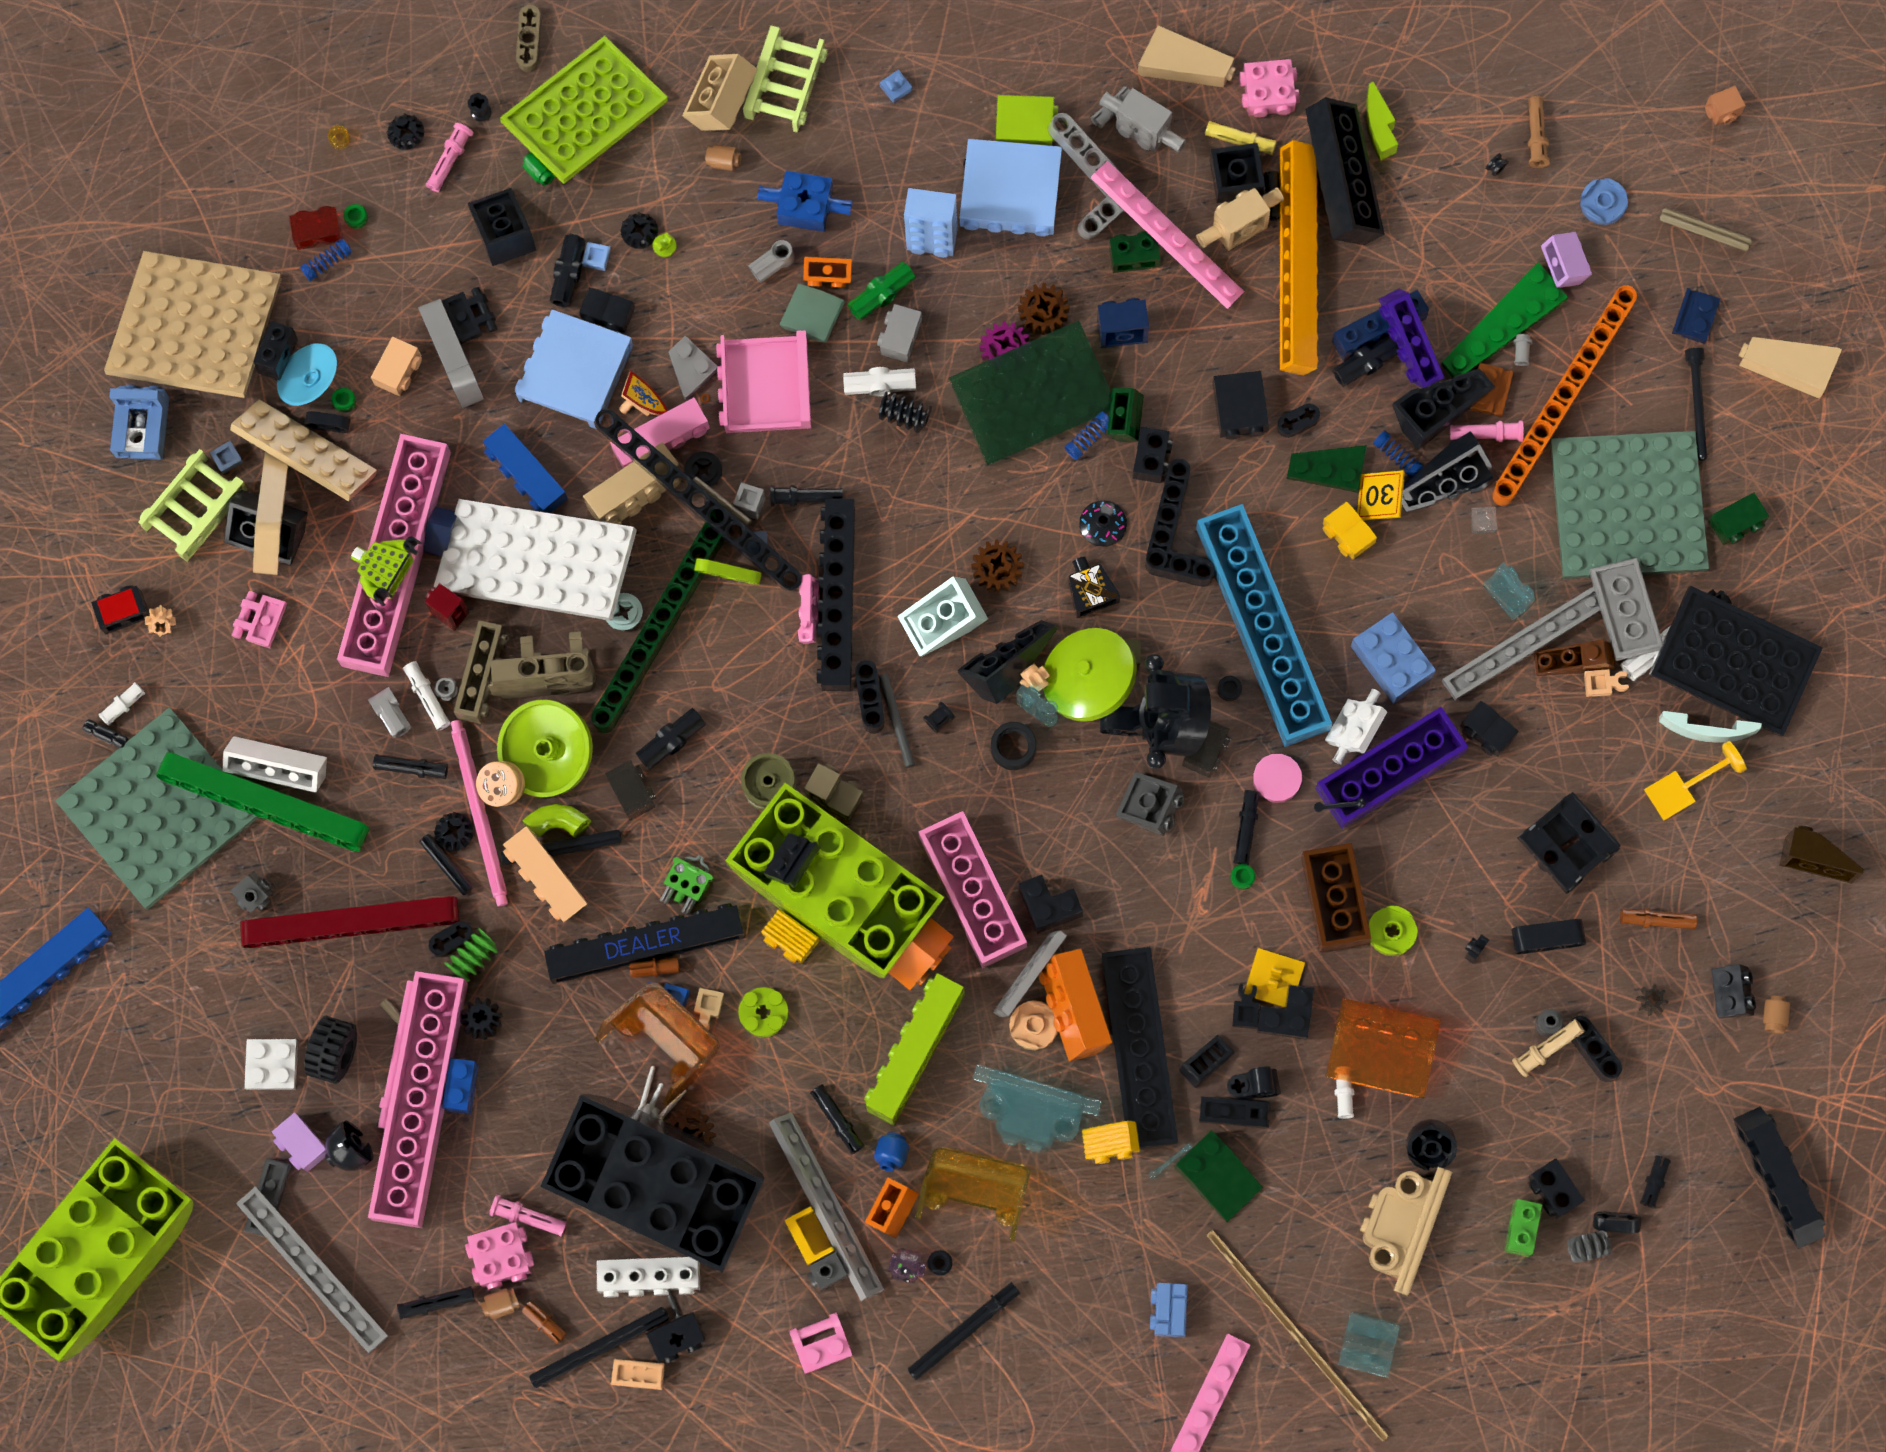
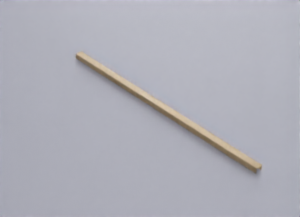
[1207,1230,1388,1441]

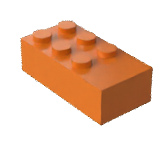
[1038,949,1112,1062]

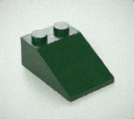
[1174,1130,1263,1222]

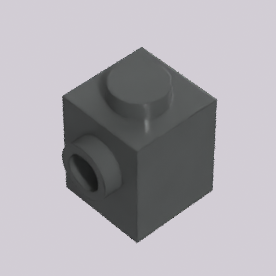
[807,1252,848,1291]

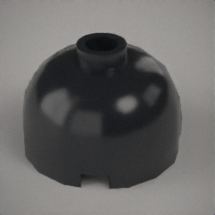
[1406,1119,1457,1170]
[325,1120,373,1171]

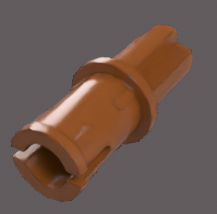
[629,957,679,978]
[522,1301,568,1345]

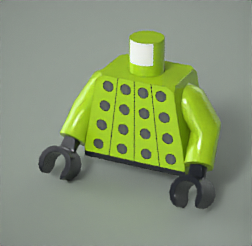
[351,536,422,607]

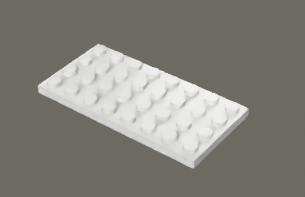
[434,499,637,621]

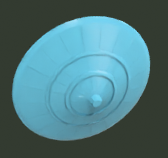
[277,343,337,406]

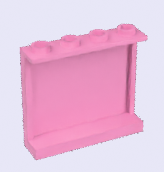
[716,330,811,433]

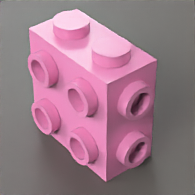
[1240,59,1300,117]
[465,1222,534,1290]

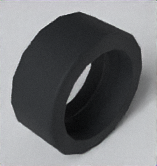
[991,722,1037,770]

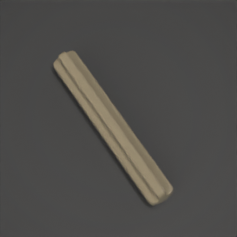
[1660,208,1752,251]

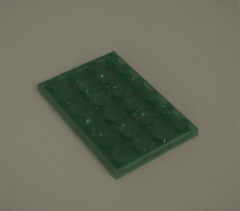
[948,321,1113,466]

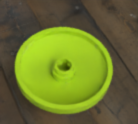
[1043,628,1137,721]
[497,700,593,797]

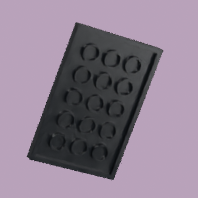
[1649,586,1823,737]

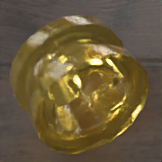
[328,125,350,149]

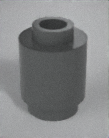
[1535,1009,1563,1037]

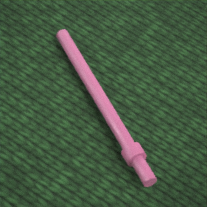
[378,981,413,1129]

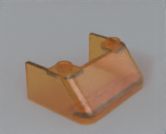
[595,982,719,1107]

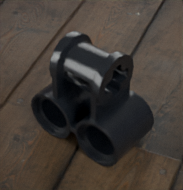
[1227,1066,1281,1099]

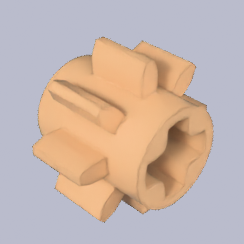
[145,605,176,637]
[1020,663,1050,694]

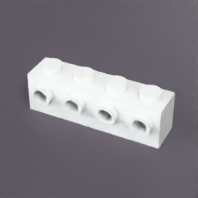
[223,736,327,792]
[597,1257,700,1297]

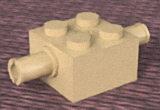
[1196,187,1284,251]

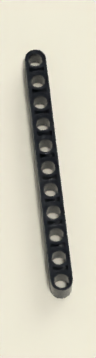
[594,409,802,591]

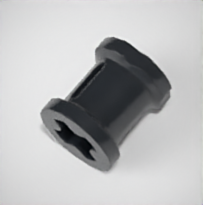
[468,93,492,122]
[923,702,955,734]

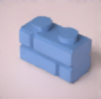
[1150,1283,1187,1338]

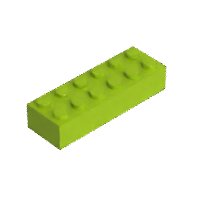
[864,973,964,1126]

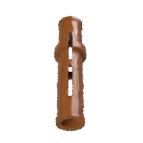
[1620,908,1697,930]

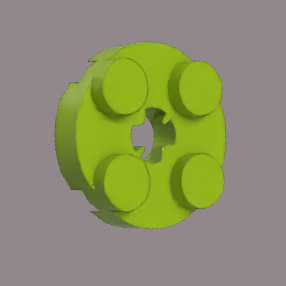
[1368,906,1418,956]
[738,987,789,1038]

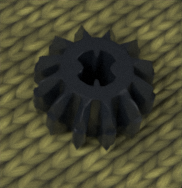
[460,997,503,1040]

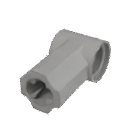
[748,240,795,283]
[368,687,412,738]

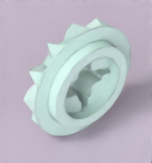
[606,593,643,631]

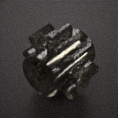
[1636,984,1669,1017]

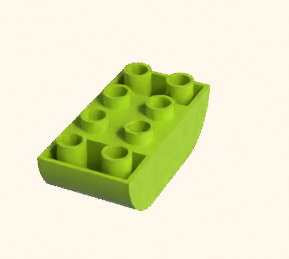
[725,783,944,978]
[0,1138,193,1362]

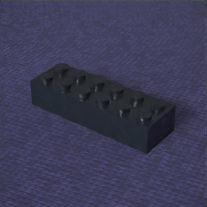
[1305,97,1385,245]

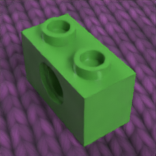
[1504,1199,1542,1257]

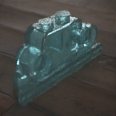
[973,1064,1102,1153]

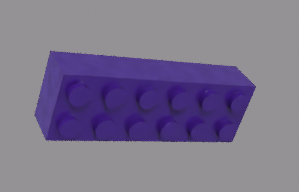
[1315,707,1468,829]

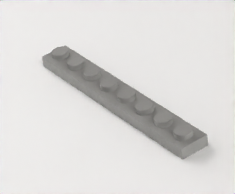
[1442,587,1601,701]
[769,1112,884,1301]
[236,1187,389,1354]

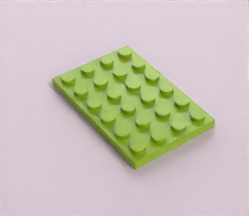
[500,36,668,184]

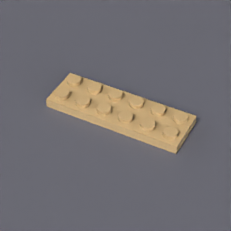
[230,399,377,501]

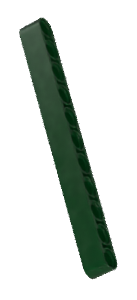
[591,510,733,733]

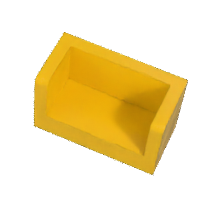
[784,1206,835,1266]

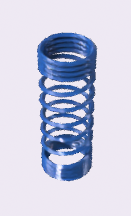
[300,238,353,282]
[1065,412,1109,460]
[1373,430,1424,478]

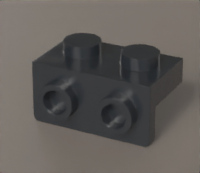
[1711,964,1756,1019]

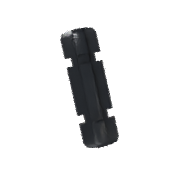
[82,719,129,748]

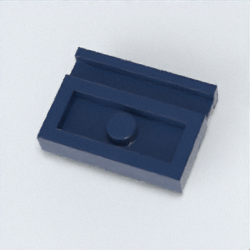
[1672,288,1720,344]

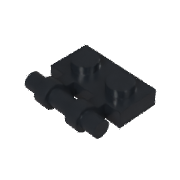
[442,287,497,344]

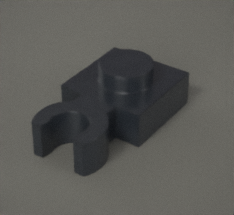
[1465,934,1489,964]
[1232,984,1259,1029]

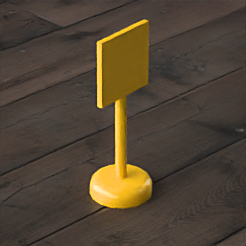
[1644,741,1747,821]

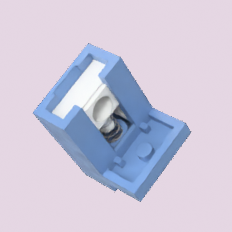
[110,385,170,460]

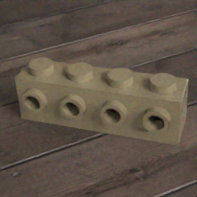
[454,620,508,724]

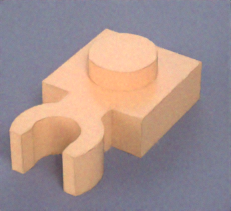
[1584,669,1629,697]

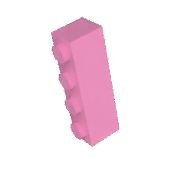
[610,398,710,468]

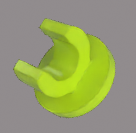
[653,232,677,257]

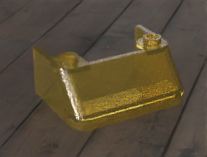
[916,1147,1030,1241]

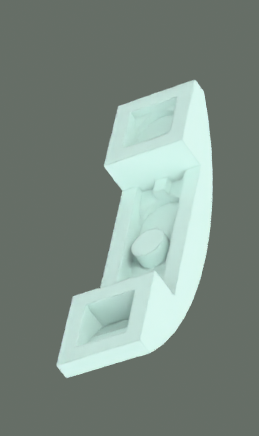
[1659,711,1762,743]

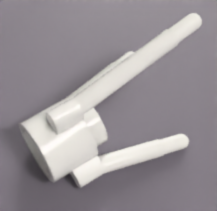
[638,1066,687,1121]

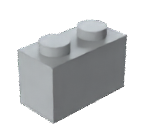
[877,304,922,363]

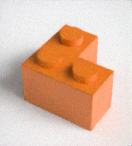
[889,918,954,990]

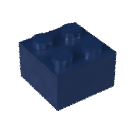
[1097,298,1149,348]

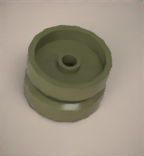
[741,753,797,812]

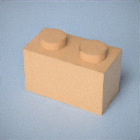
[371,337,422,396]

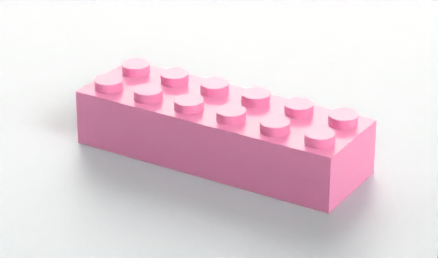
[918,811,1027,969]

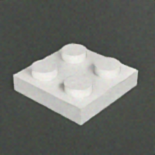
[244,1039,298,1090]

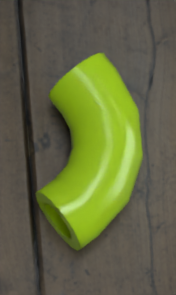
[522,804,591,838]

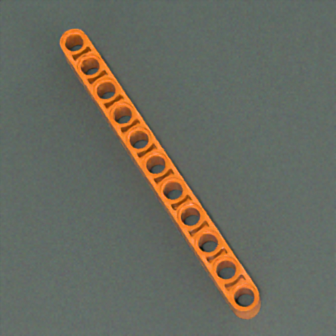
[1492,285,1637,506]

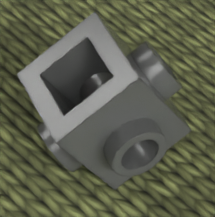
[231,871,273,913]

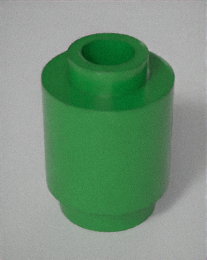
[522,152,556,186]

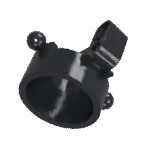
[1100,654,1211,769]

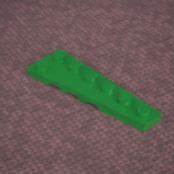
[1441,262,1568,378]

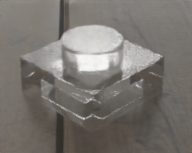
[1470,507,1497,534]

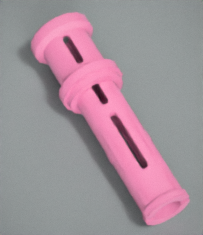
[426,123,474,192]
[1450,420,1524,442]
[489,1194,567,1237]

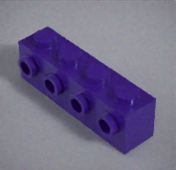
[1378,288,1444,388]

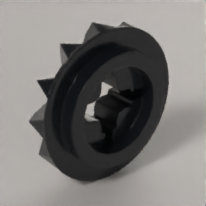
[386,113,425,150]
[620,212,658,249]
[684,451,722,487]
[434,812,474,851]

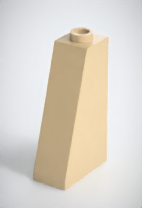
[1138,26,1236,87]
[1739,337,1842,399]

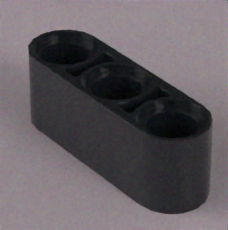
[855,660,885,734]
[1511,919,1586,954]
[1569,1016,1622,1082]

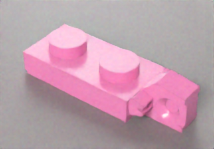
[798,574,820,644]

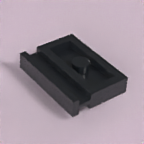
[763,833,820,888]

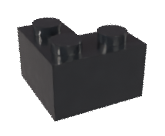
[1019,875,1083,934]
[1257,985,1314,1040]

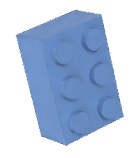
[1351,612,1436,704]

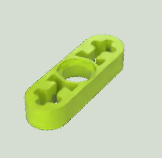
[694,558,762,585]

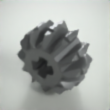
[1567,1231,1612,1263]

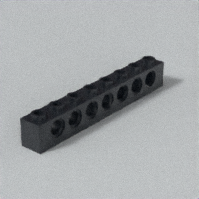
[817,499,855,691]

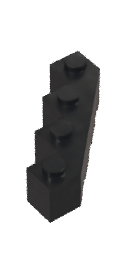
[1733,1106,1826,1249]

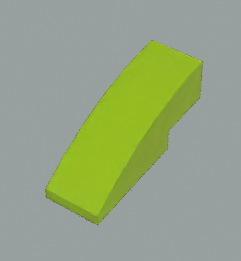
[1366,82,1398,161]

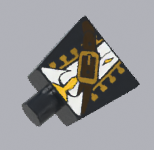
[1068,557,1120,618]

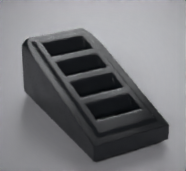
[1179,1035,1234,1088]

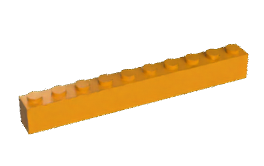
[1280,140,1318,376]

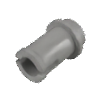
[1513,334,1533,366]

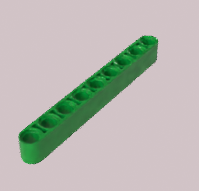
[156,752,370,852]

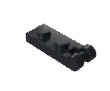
[1199,1096,1271,1129]

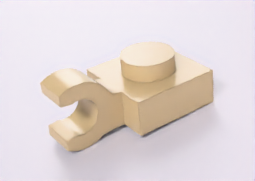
[694,988,724,1035]

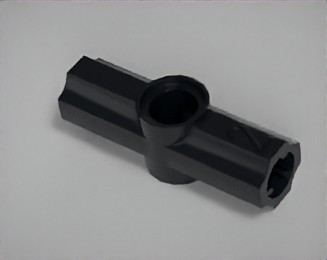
[550,234,586,308]
[1332,335,1399,387]
[636,708,706,770]

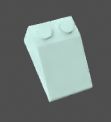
[898,576,988,657]

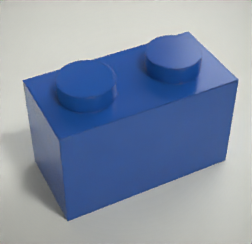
[442,1058,479,1115]

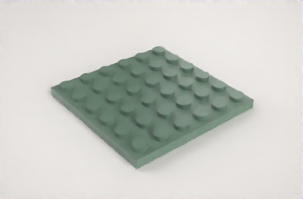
[1550,431,1709,579]
[55,707,259,910]

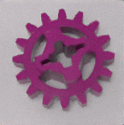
[980,321,1031,373]

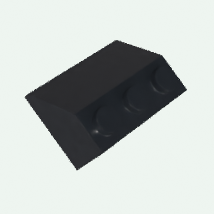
[224,490,308,565]

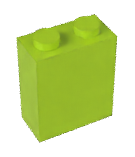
[996,95,1058,146]

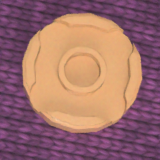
[1009,1000,1058,1051]

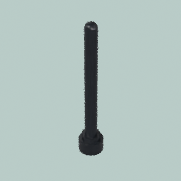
[1685,348,1707,461]

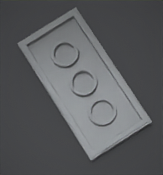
[1589,558,1663,661]
[993,931,1067,1017]

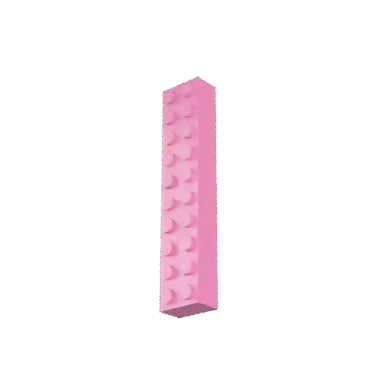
[337,434,451,677]
[368,971,468,1228]

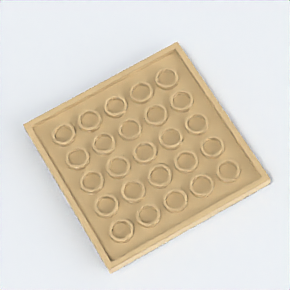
[104,251,282,398]

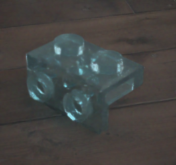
[1483,562,1535,620]

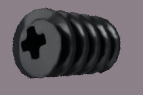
[879,390,932,433]

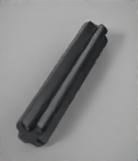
[419,834,473,895]

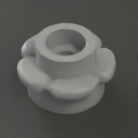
[434,678,458,701]

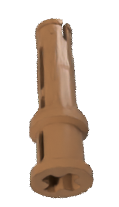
[1528,96,1550,168]

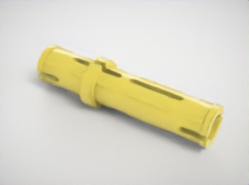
[1205,121,1277,155]

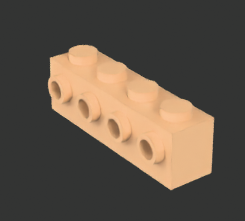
[503,826,588,922]

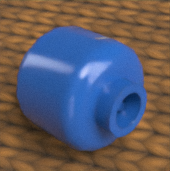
[874,1132,910,1172]

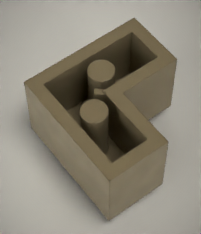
[804,763,864,822]

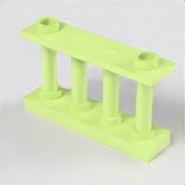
[743,26,828,132]
[138,449,248,562]

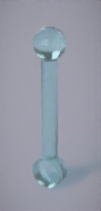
[1148,1143,1192,1180]

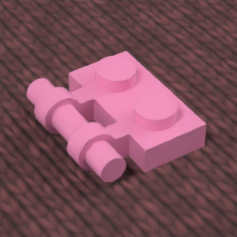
[231,591,287,648]

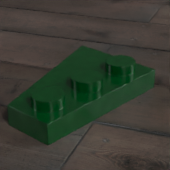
[1287,445,1367,493]

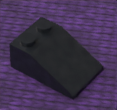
[467,188,537,266]

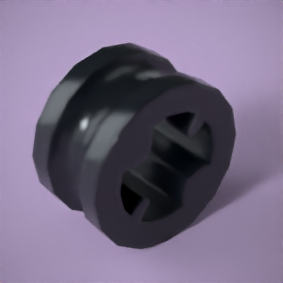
[1485,153,1509,177]

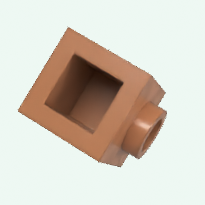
[1705,86,1746,125]

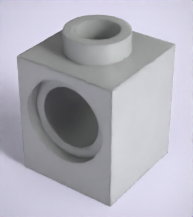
[733,482,766,520]

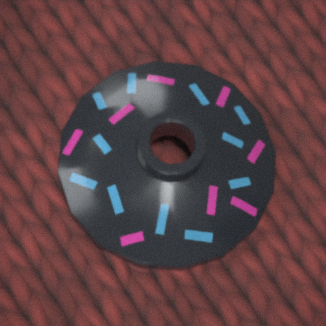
[1079,500,1127,547]

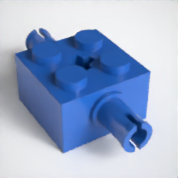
[757,171,853,232]

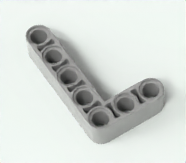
[1048,113,1124,240]
[418,298,484,409]

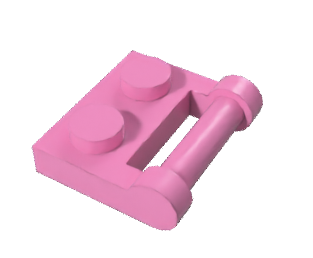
[789,1312,853,1374]

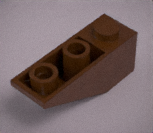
[1534,639,1616,676]

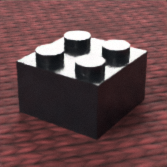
[1210,143,1265,203]

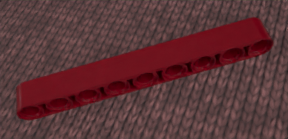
[240,896,459,948]

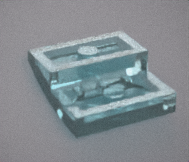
[1338,1312,1400,1378]

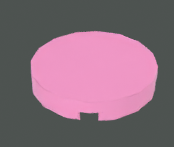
[1253,754,1302,803]

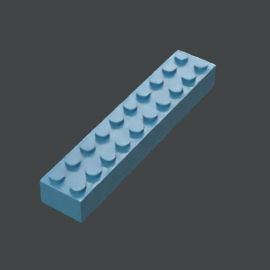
[1196,504,1332,747]

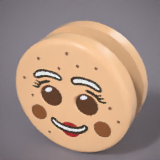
[476,761,525,807]

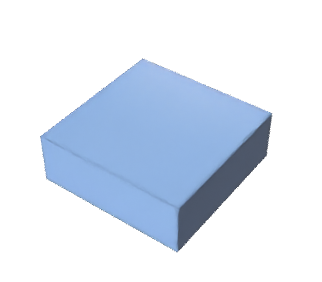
[582,242,611,271]

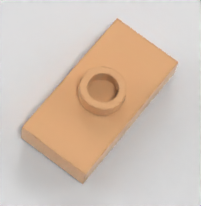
[611,1359,665,1390]

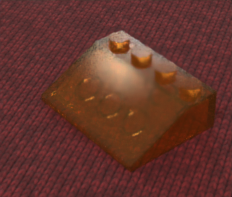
[1326,998,1441,1099]

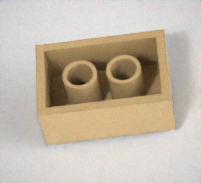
[682,54,757,131]

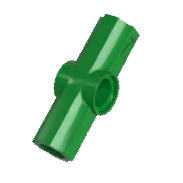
[848,261,915,321]

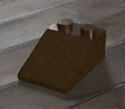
[1779,826,1864,884]

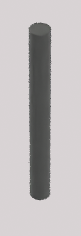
[879,674,915,768]

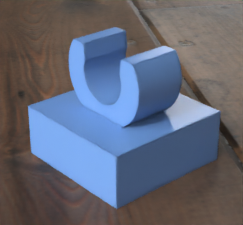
[880,70,912,103]

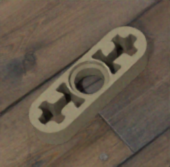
[516,5,542,72]

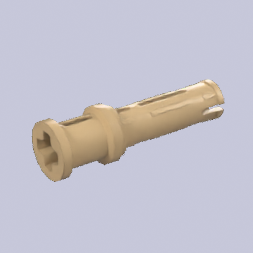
[1512,1019,1585,1078]

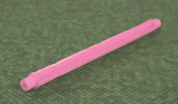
[451,720,508,907]

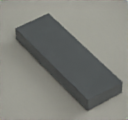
[244,1158,292,1237]

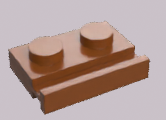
[1469,363,1514,418]

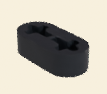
[1277,403,1320,438]
[304,411,351,433]
[429,921,474,957]
[1592,1212,1642,1233]

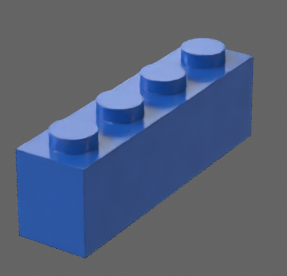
[483,423,568,513]

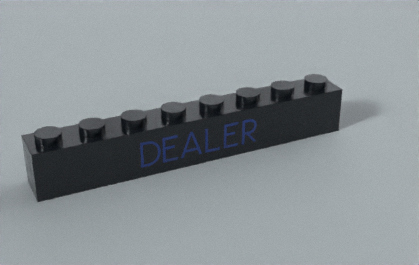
[544,903,745,984]

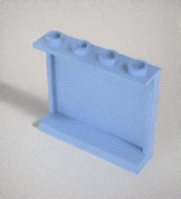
[960,139,1062,236]
[515,310,633,429]

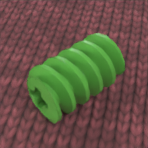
[444,928,498,982]

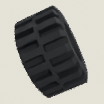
[304,1016,357,1084]

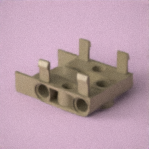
[488,631,596,699]

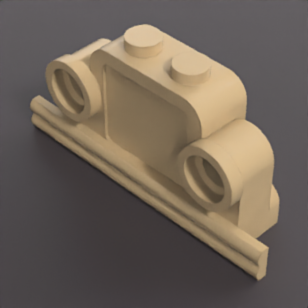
[1360,1167,1452,1296]

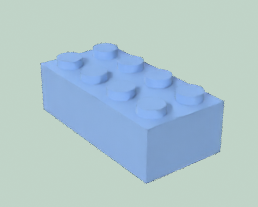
[904,188,957,258]

